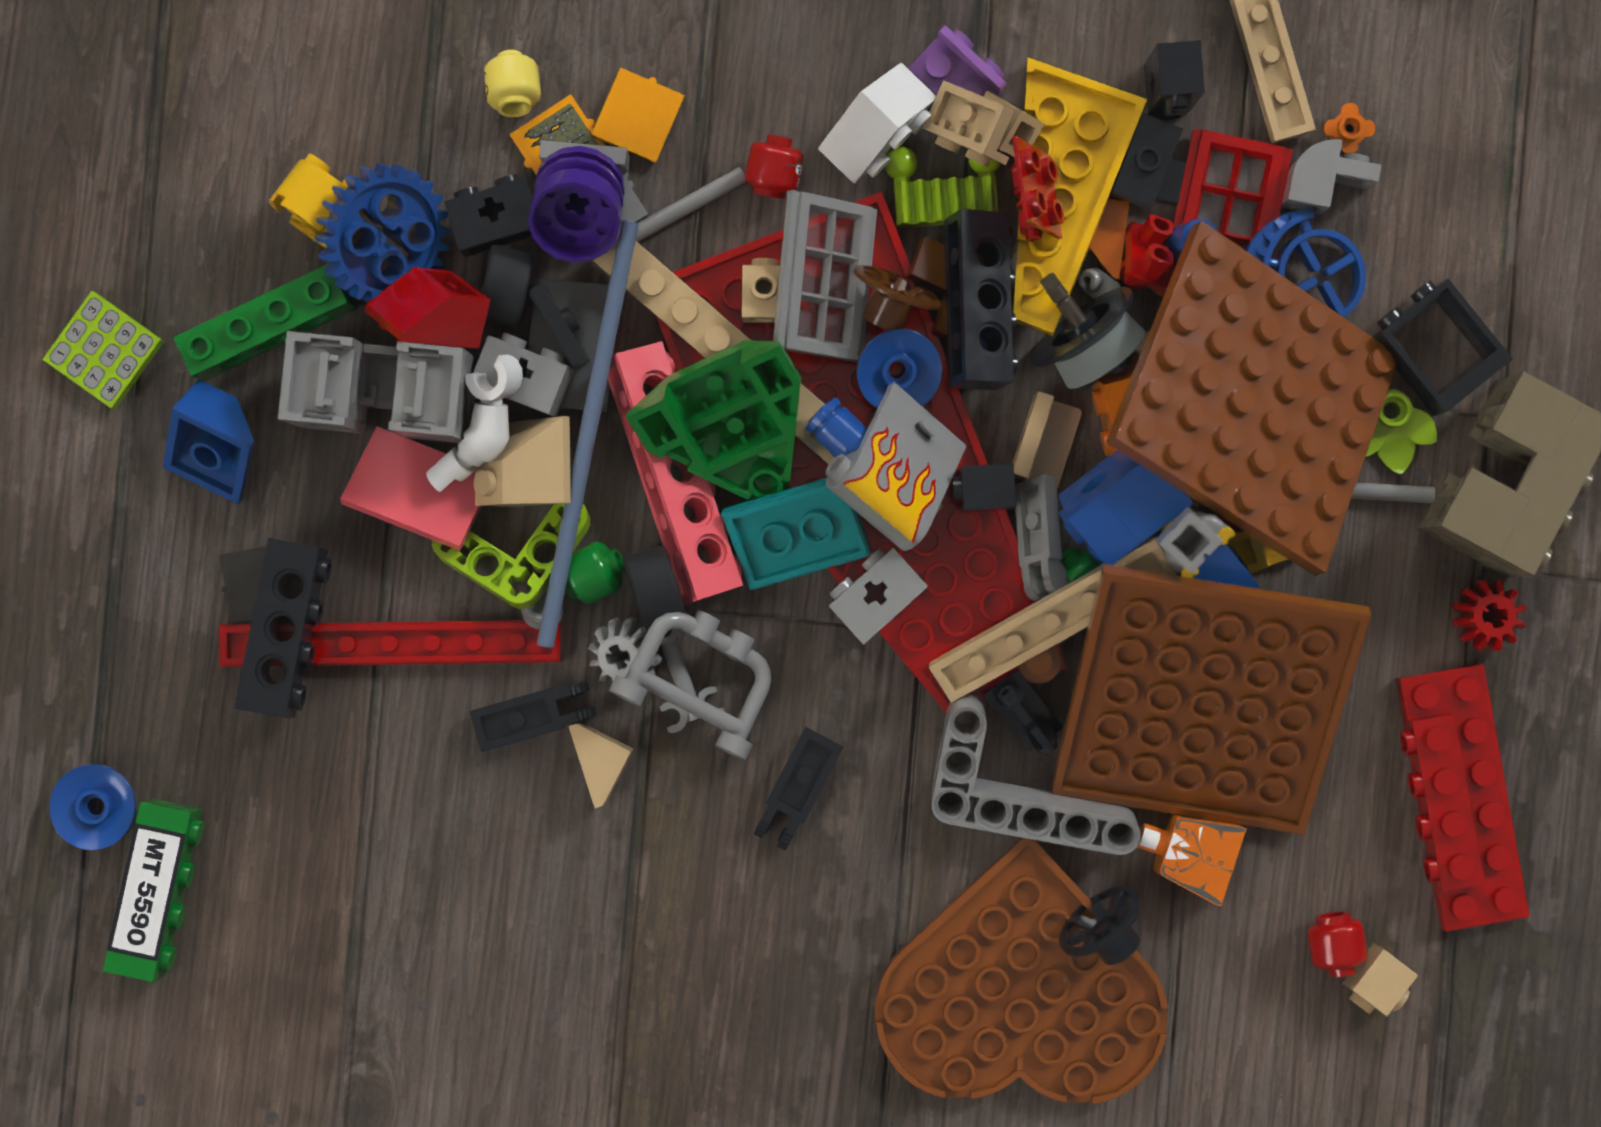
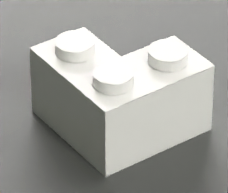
[818,63,936,184]

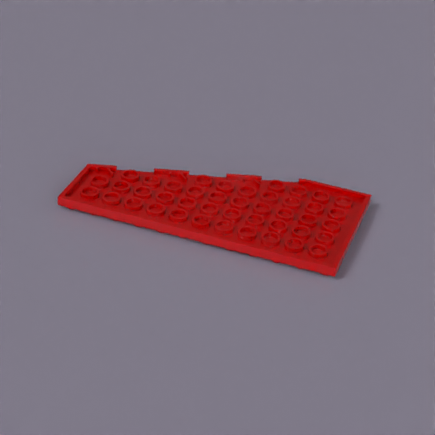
[656,191,1067,713]

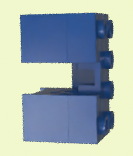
[1058,450,1259,589]

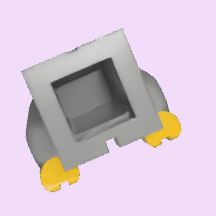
[1156,506,1235,578]

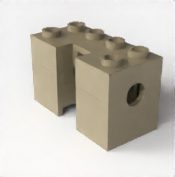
[1417,371,1601,577]

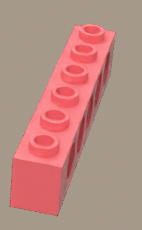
[608,341,743,605]

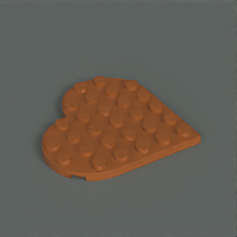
[875,838,1168,1104]

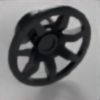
[1059,886,1141,965]

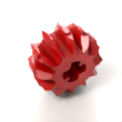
[1451,580,1527,651]

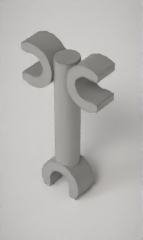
[660,628,725,733]

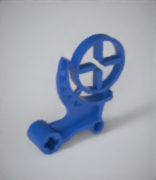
[1166,208,1366,317]

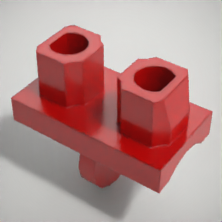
[1120,214,1173,297]

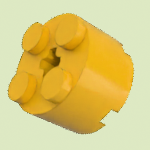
[269,153,367,248]

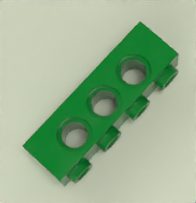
[173,263,357,382]

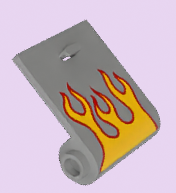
[826,382,966,551]

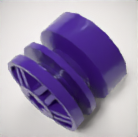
[528,146,625,263]

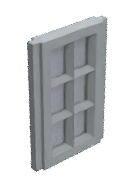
[773,190,877,362]

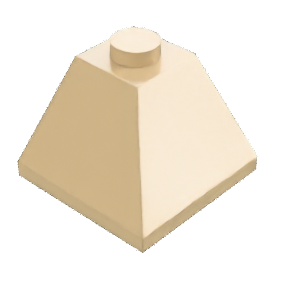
[473,416,571,507]

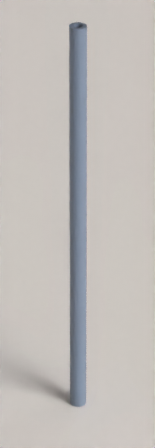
[537,220,639,648]

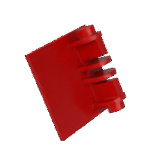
[1011,136,1064,242]

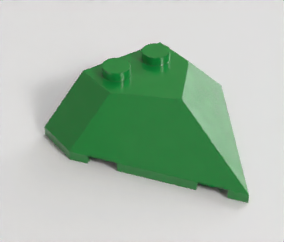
[626,340,801,500]

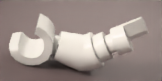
[426,354,523,492]

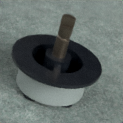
[1031,273,1145,393]

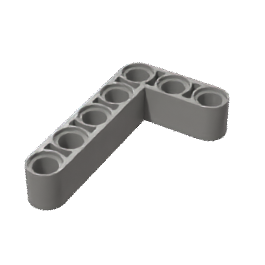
[931,694,1141,855]

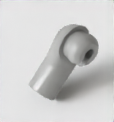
[1078,268,1121,299]

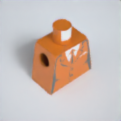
[1137,813,1247,906]

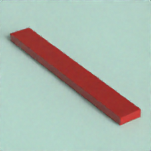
[219,620,562,667]

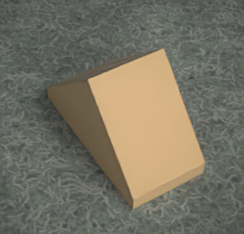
[568,722,634,808]

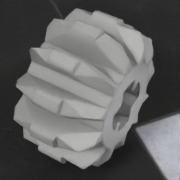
[587,617,662,682]

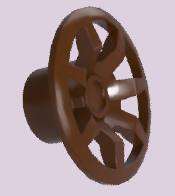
[853,265,942,330]

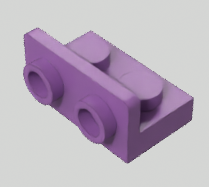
[908,25,1006,97]

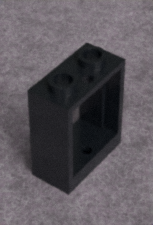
[1371,279,1513,416]

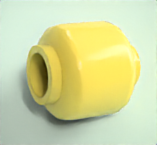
[484,50,541,117]

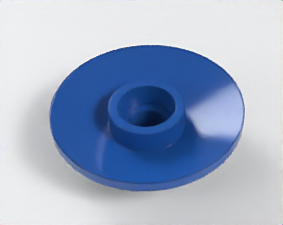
[857,329,942,409]
[49,764,136,850]

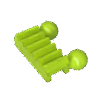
[884,146,1001,228]

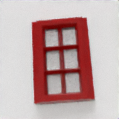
[1170,129,1293,279]

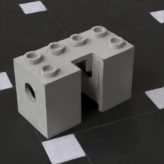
[278,331,478,443]

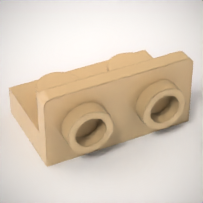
[922,80,1015,167]

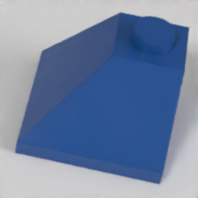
[163,379,254,504]

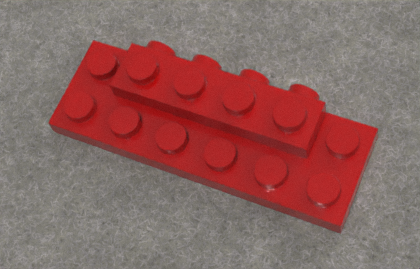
[1395,664,1530,932]

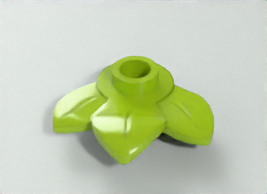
[1366,389,1437,474]

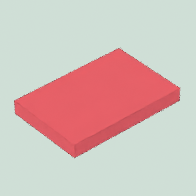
[340,426,482,551]

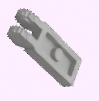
[1015,474,1068,601]

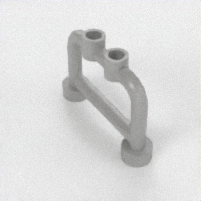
[609,610,772,760]

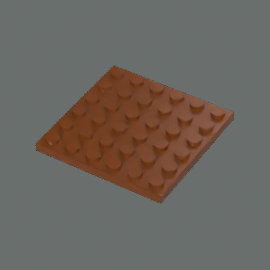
[1106,221,1397,576]
[1051,564,1372,835]

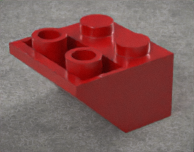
[365,267,491,348]

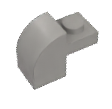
[1281,139,1382,215]

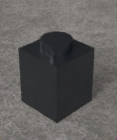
[952,464,1016,512]

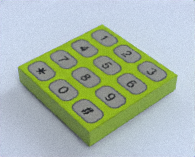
[42,291,165,410]

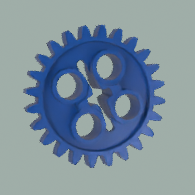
[315,163,451,302]

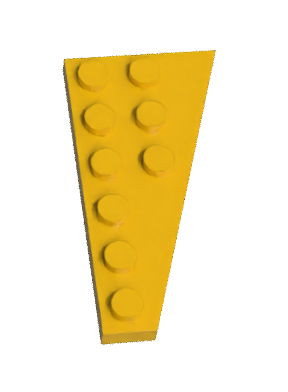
[1013,57,1147,337]

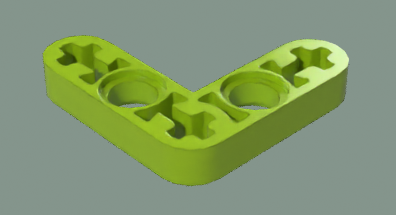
[432,504,590,609]

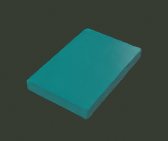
[721,478,872,590]

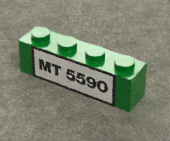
[102,798,205,982]

